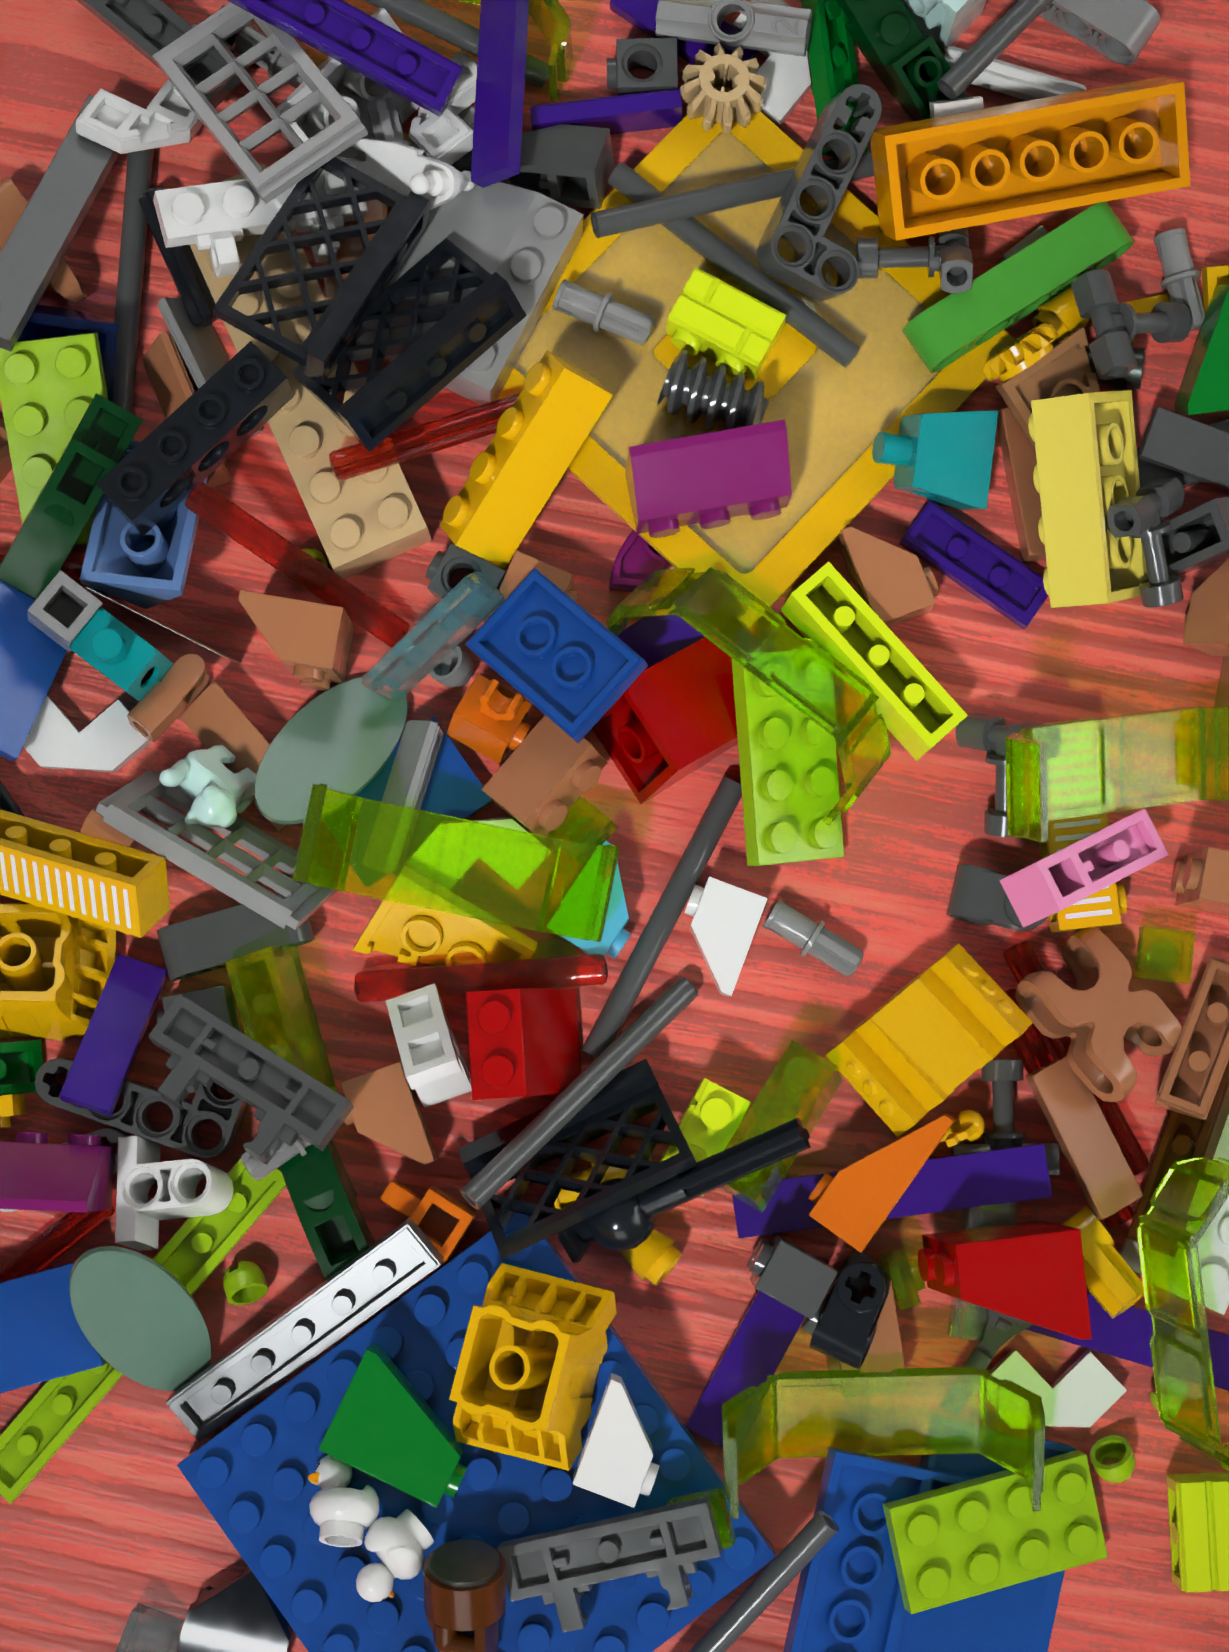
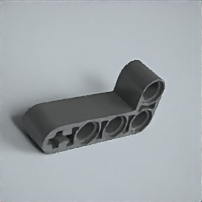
[757,84,882,301]
[35,1058,249,1158]

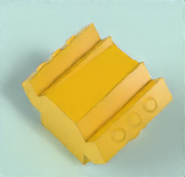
[0,904,116,1042]
[825,943,1033,1137]
[449,1263,617,1471]

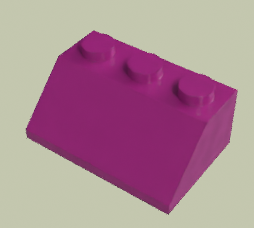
[625,419,792,538]
[0,1132,116,1213]

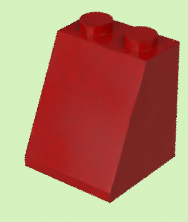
[592,631,738,804]
[466,988,581,1100]
[918,1220,1092,1340]

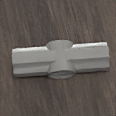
[655,0,812,57]

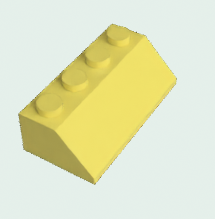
[1028,390,1148,608]

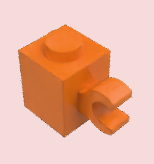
[446,673,532,764]
[380,1179,477,1262]

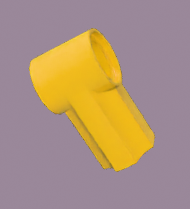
[1062,1207,1148,1319]

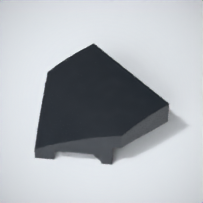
[177,1567,292,1652]

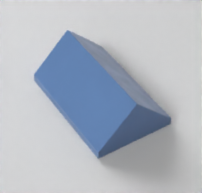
[80,441,208,609]

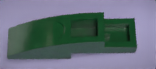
[837,0,968,122]
[0,393,143,599]
[280,1139,397,1302]

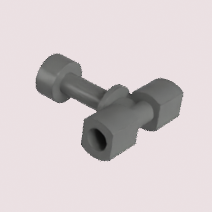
[856,228,973,293]
[1071,269,1192,380]
[1107,477,1184,607]
[956,713,1059,837]
[951,1059,1060,1175]

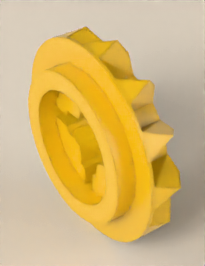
[982,324,1059,382]

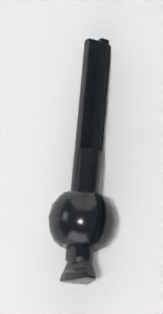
[558,1117,811,1263]

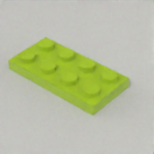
[0,332,108,545]
[731,652,844,866]
[883,1450,1108,1614]

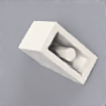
[684,877,768,997]
[572,1373,659,1508]

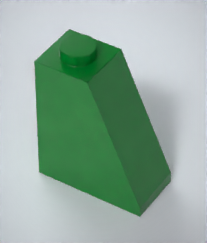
[1175,284,1229,415]
[318,1343,467,1508]

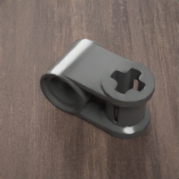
[946,864,1048,931]

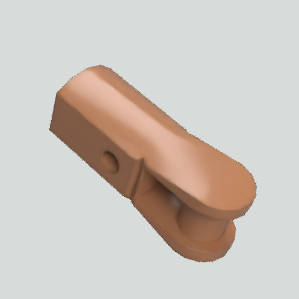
[127,654,209,742]

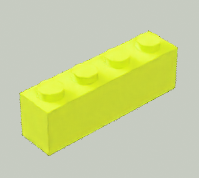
[781,561,968,761]

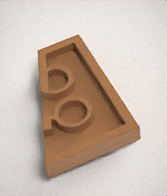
[995,327,1100,450]

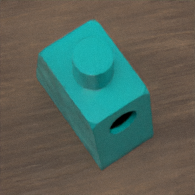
[872,410,999,510]
[69,607,174,702]

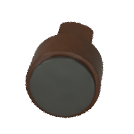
[423,1540,506,1652]

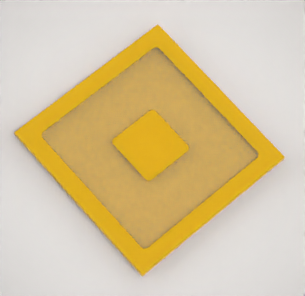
[495,86,1015,633]

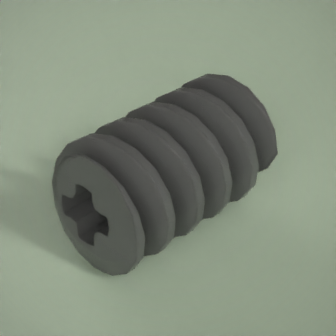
[657,349,771,431]

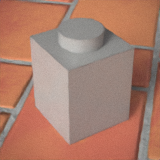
[27,570,103,652]

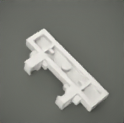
[153,164,368,278]

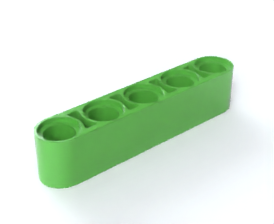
[902,202,1135,373]

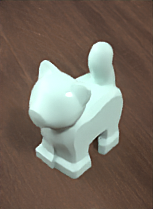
[159,745,256,828]

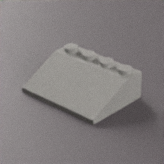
[356,182,583,411]

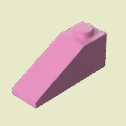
[999,808,1169,928]

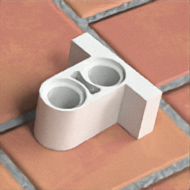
[386,983,472,1108]
[115,1136,234,1251]

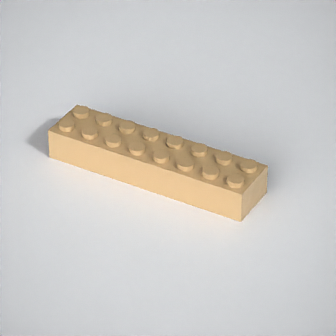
[190,163,432,581]

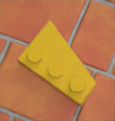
[352,865,538,989]

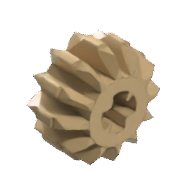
[680,42,766,135]

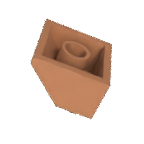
[238,590,355,691]

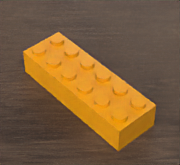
[870,76,1191,241]

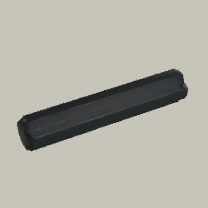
[139,187,219,327]

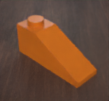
[808,1114,955,1253]

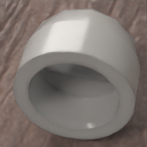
[428,643,474,688]

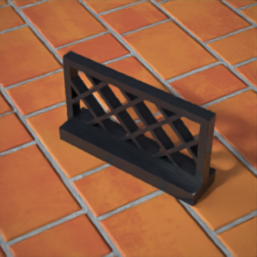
[213,157,430,385]
[291,238,527,452]
[457,1059,697,1259]

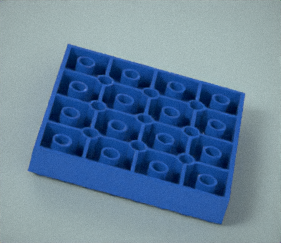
[177,1212,776,1652]

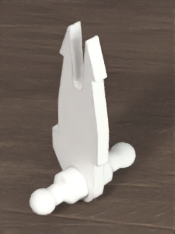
[336,138,475,210]

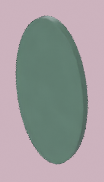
[254,675,408,825]
[69,1246,211,1391]

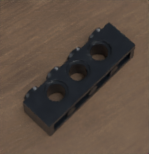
[96,341,294,536]

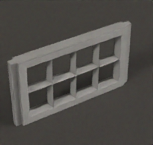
[152,2,368,204]
[95,770,341,930]

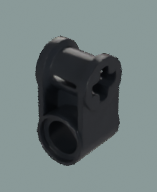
[809,1261,890,1370]

